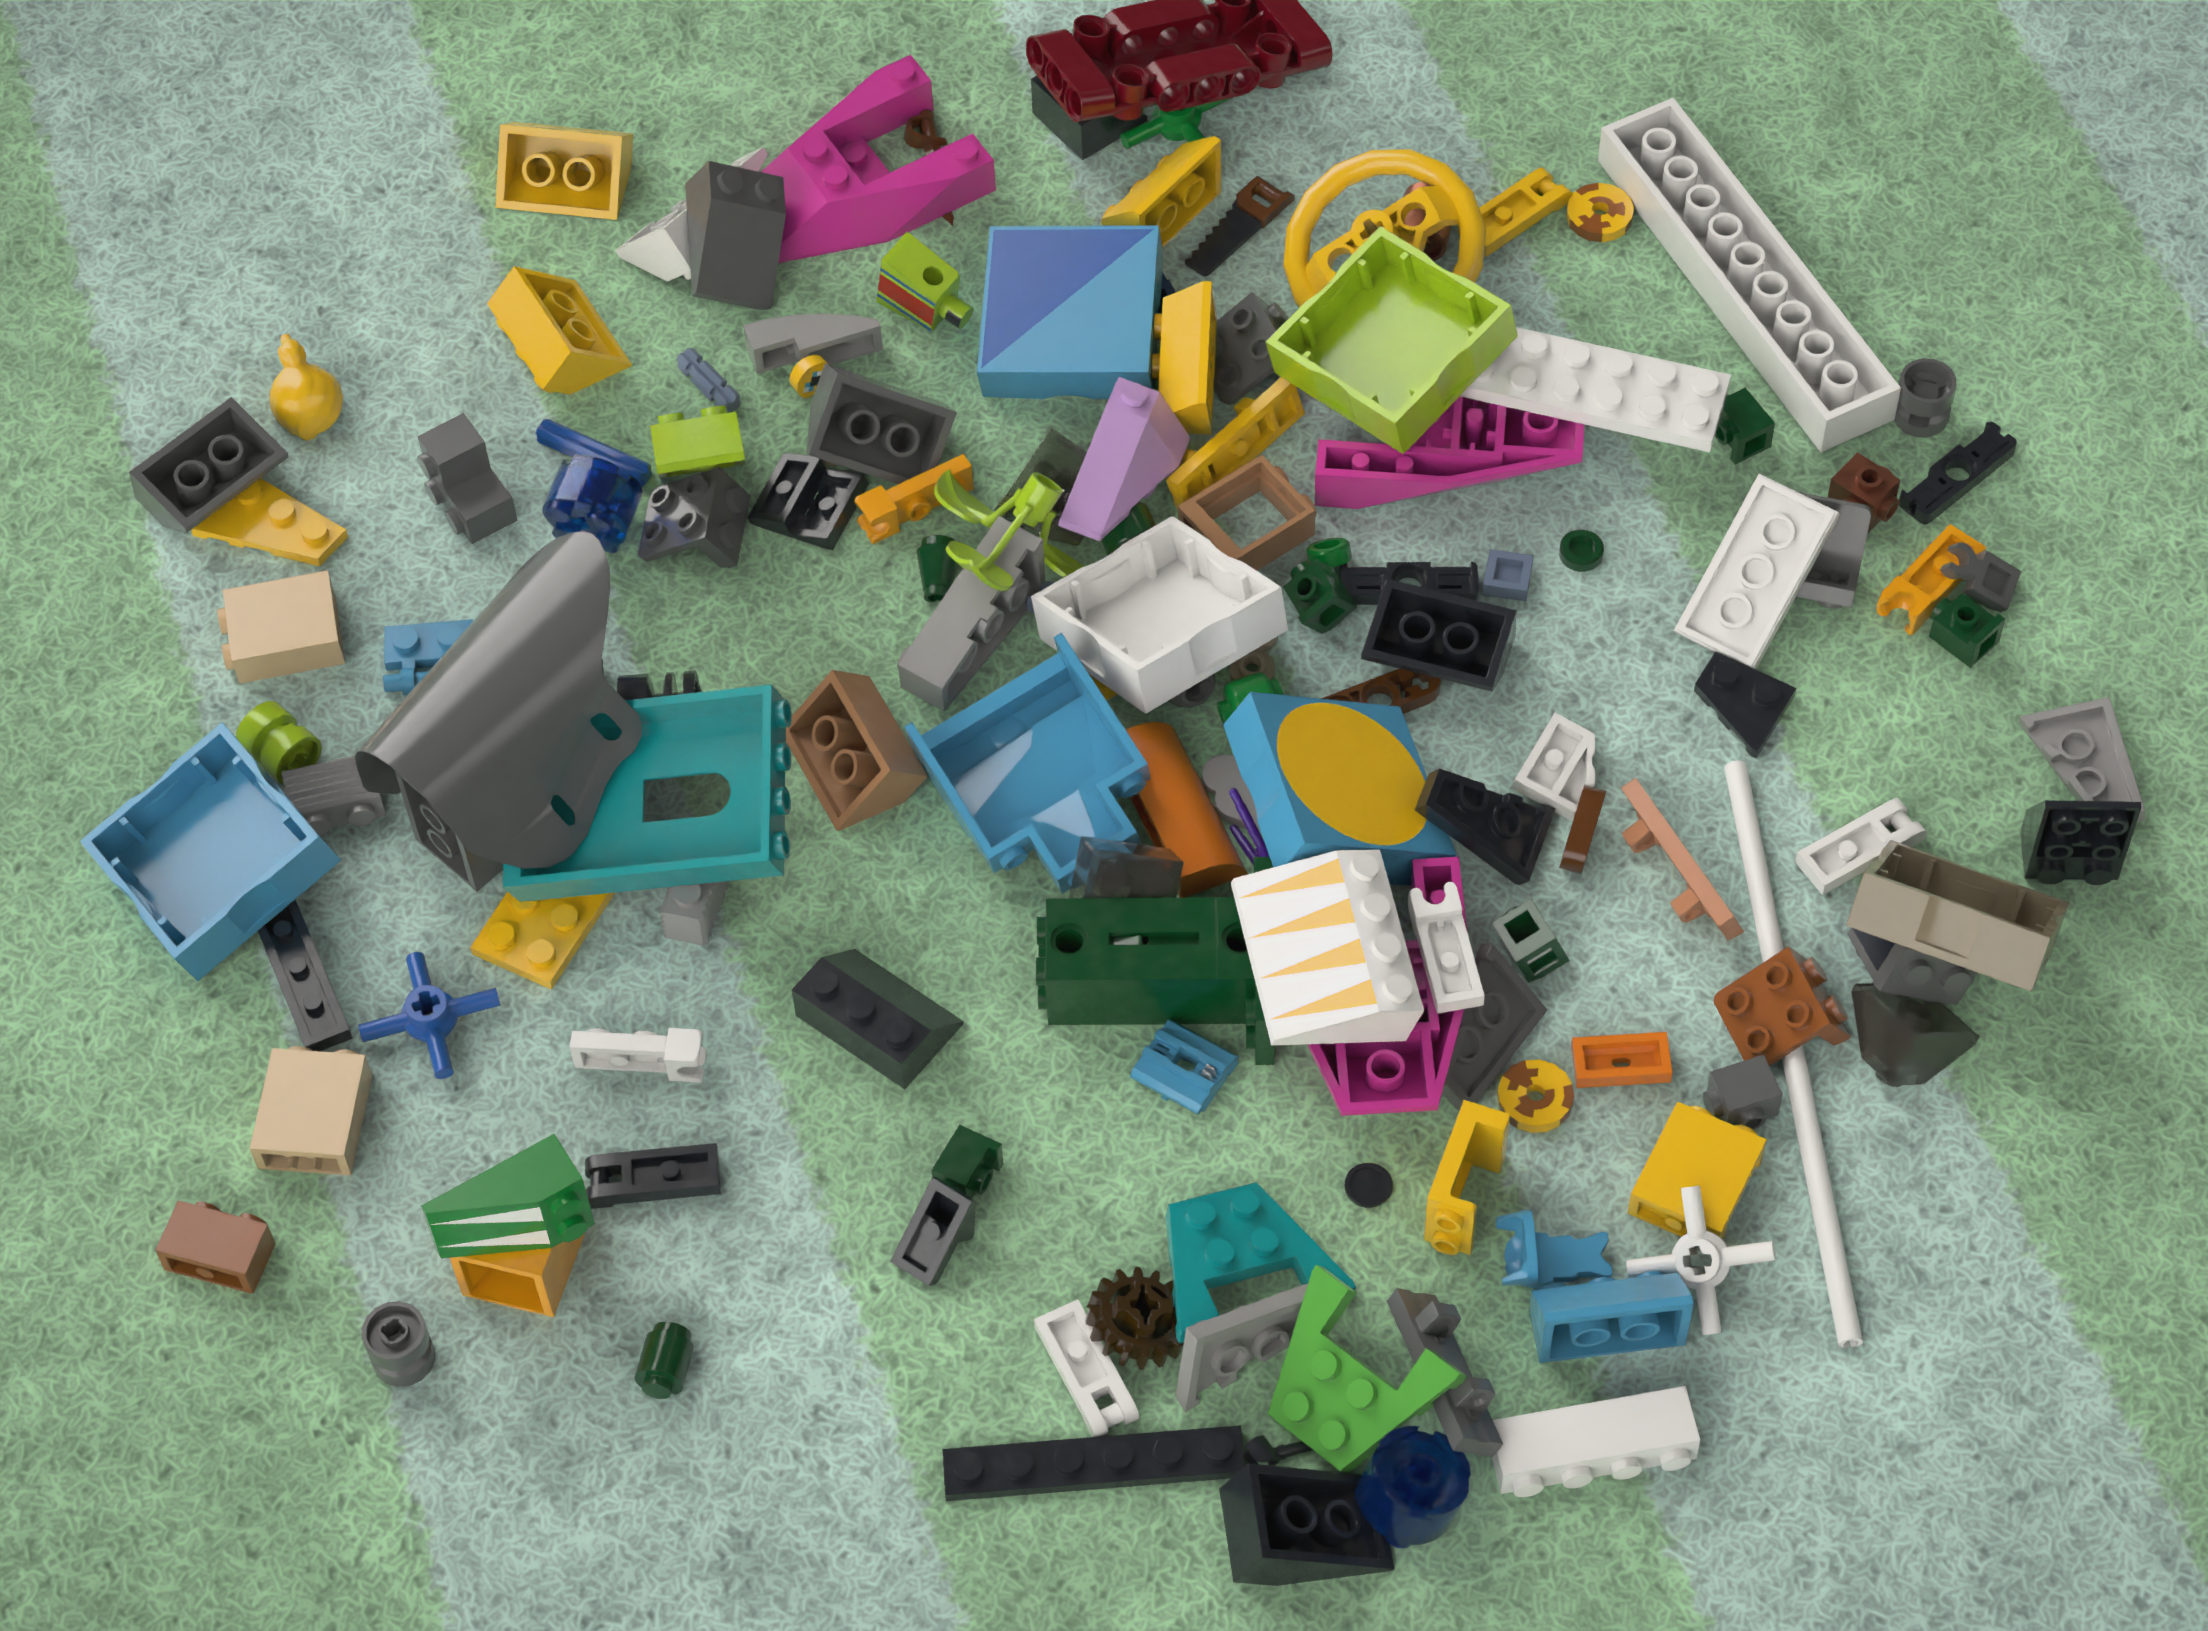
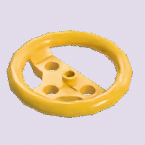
[1283,149,1486,308]

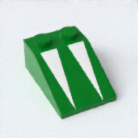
[421,1134,595,1259]

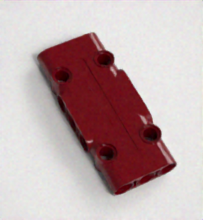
[1026,0,1333,123]

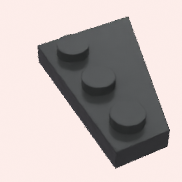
[1443,943,1547,1111]

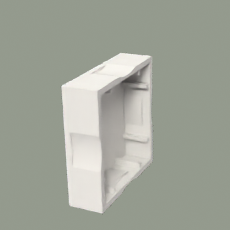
[1031,516,1288,714]

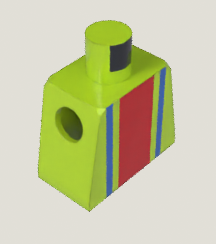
[876,232,974,332]

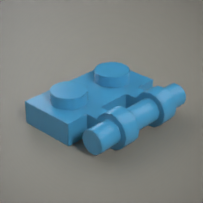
[383,619,473,695]

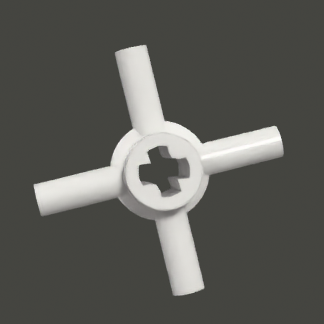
[1626,1185,1776,1335]

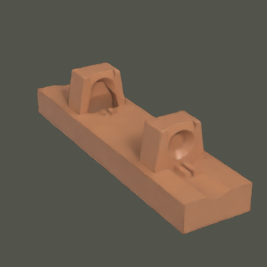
[1621,778,1744,941]

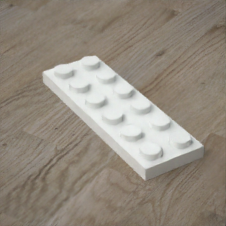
[1460,327,1731,452]

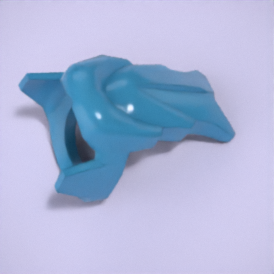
[1496,1210,1612,1289]

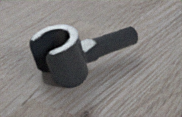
[1244,1435,1313,1466]

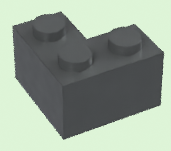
[417,413,518,544]

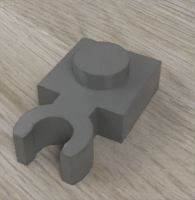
[1940,542,2022,612]

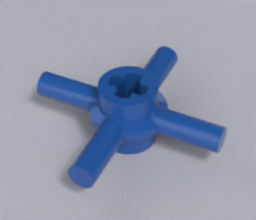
[358,952,501,1079]

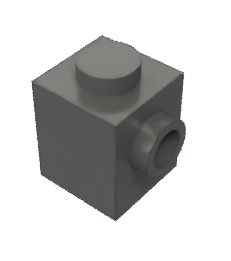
[1703,1055,1783,1130]

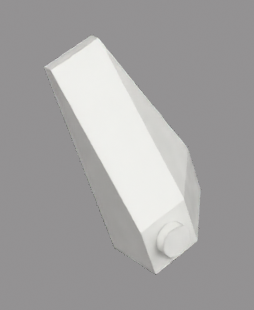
[615,147,768,282]

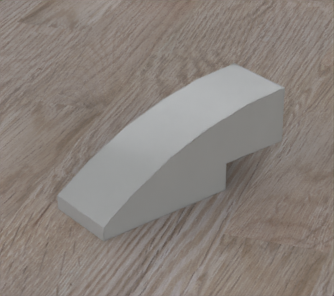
[743,313,883,374]

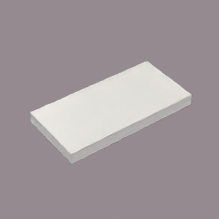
[1674,474,1840,669]

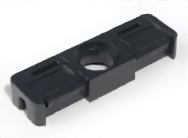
[1899,421,2017,525]
[1340,562,1479,605]

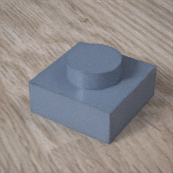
[1482,549,1534,601]

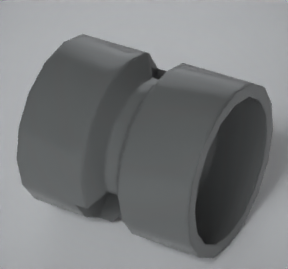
[1894,358,1956,438]
[362,1301,435,1387]

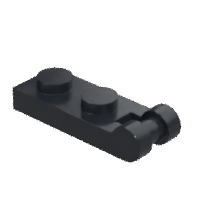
[585,1143,721,1209]

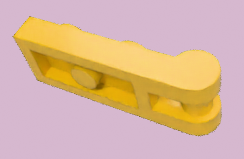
[1458,167,1573,257]

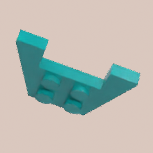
[1166,1182,1356,1343]

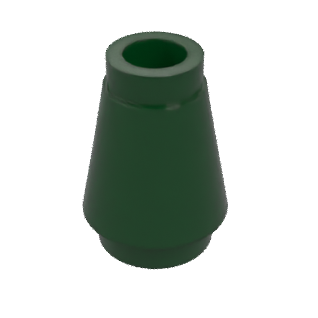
[916,535,958,602]

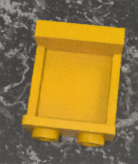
[1424,1100,1510,1255]
[1627,1101,1767,1239]

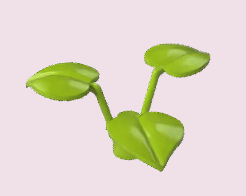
[934,469,1084,591]

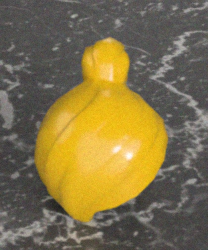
[269,334,343,441]

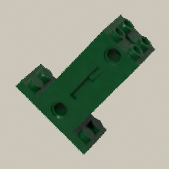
[1036,857,1275,1065]

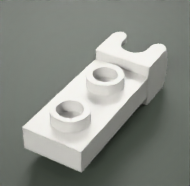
[1408,882,1484,1014]
[570,1028,707,1082]

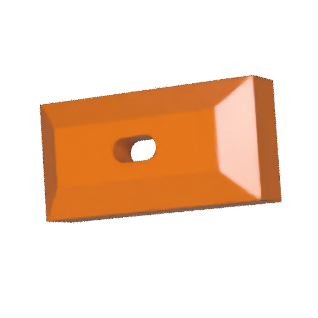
[1571,1032,1673,1088]

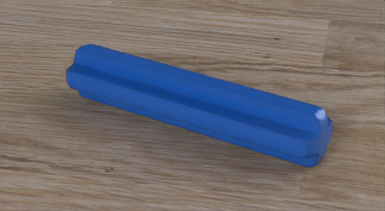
[535,419,652,487]

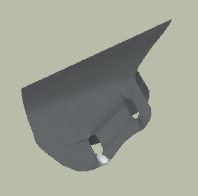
[355,531,642,868]

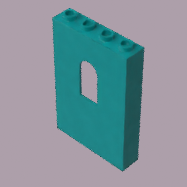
[503,684,792,902]

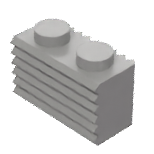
[282,755,386,835]
[659,881,730,946]

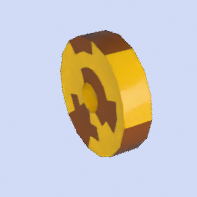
[1566,183,1634,242]
[1497,1059,1574,1133]

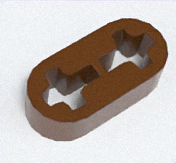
[1559,784,1606,874]

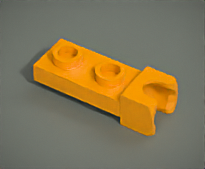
[854,454,974,544]
[1876,524,1986,635]

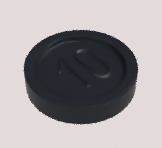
[1344,1163,1393,1208]

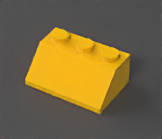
[495,122,633,220]
[1101,136,1221,247]
[487,266,632,395]
[1152,281,1217,435]

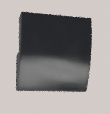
[747,453,869,550]

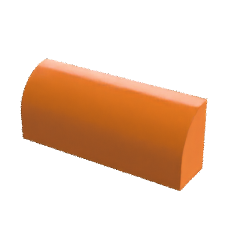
[1125,722,1248,898]

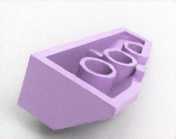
[1058,377,1190,541]

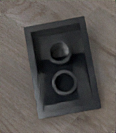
[1219,1463,1395,1586]

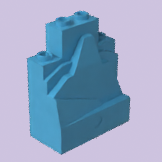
[905,632,1151,894]

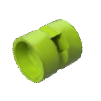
[236,701,322,785]

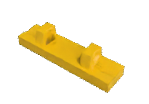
[1165,377,1305,510]

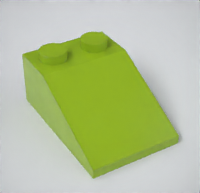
[650,405,745,479]

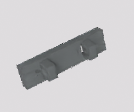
[1387,1288,1503,1457]

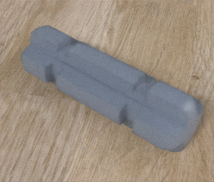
[677,348,741,413]

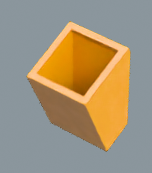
[450,1233,585,1317]

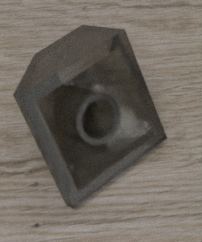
[1851,983,1980,1087]

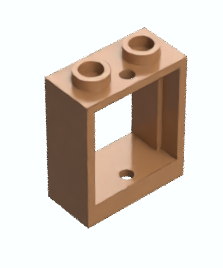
[1178,455,1317,571]

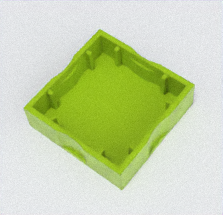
[1266,226,1518,454]

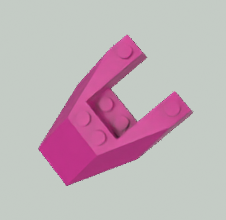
[761,54,996,263]
[1314,397,1584,509]
[1273,857,1467,1116]

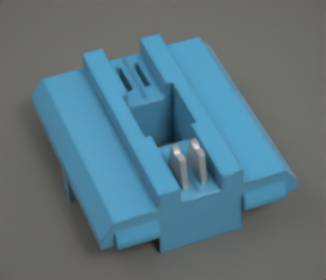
[1130,1019,1239,1115]

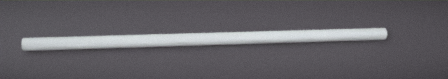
[1724,760,1863,1348]

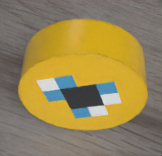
[789,355,829,399]

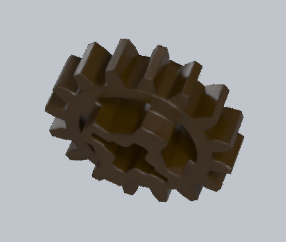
[1085,1267,1184,1370]

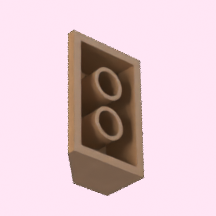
[786,670,928,831]

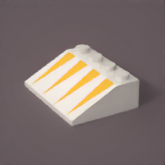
[1231,850,1424,1046]

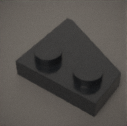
[1694,651,1797,759]

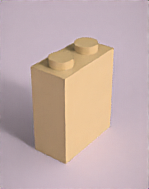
[217,570,345,684]
[250,1046,373,1176]

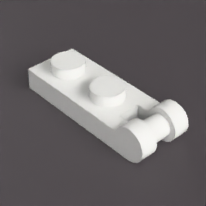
[1795,798,1928,895]
[1034,1299,1140,1437]

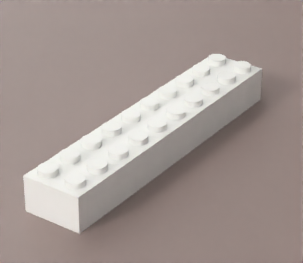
[1598,98,1901,453]

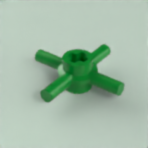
[1120,98,1232,149]

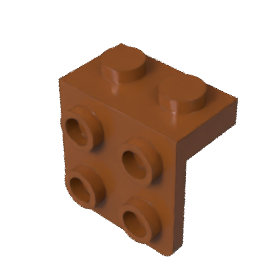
[1714,946,1851,1066]

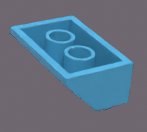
[1529,1271,1694,1363]

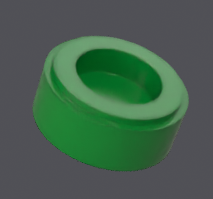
[1306,538,1352,567]

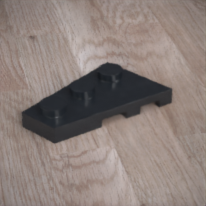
[1415,768,1556,886]

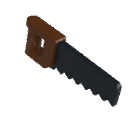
[1185,176,1295,276]

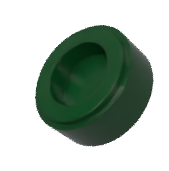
[1559,529,1604,572]

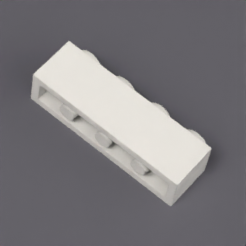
[1492,1386,1701,1497]

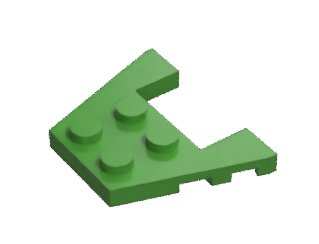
[1268,1265,1467,1473]

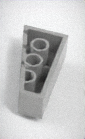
[897,516,1045,712]

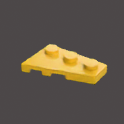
[191,478,348,566]

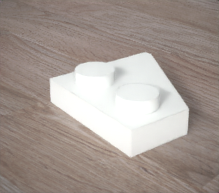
[1511,712,1595,821]

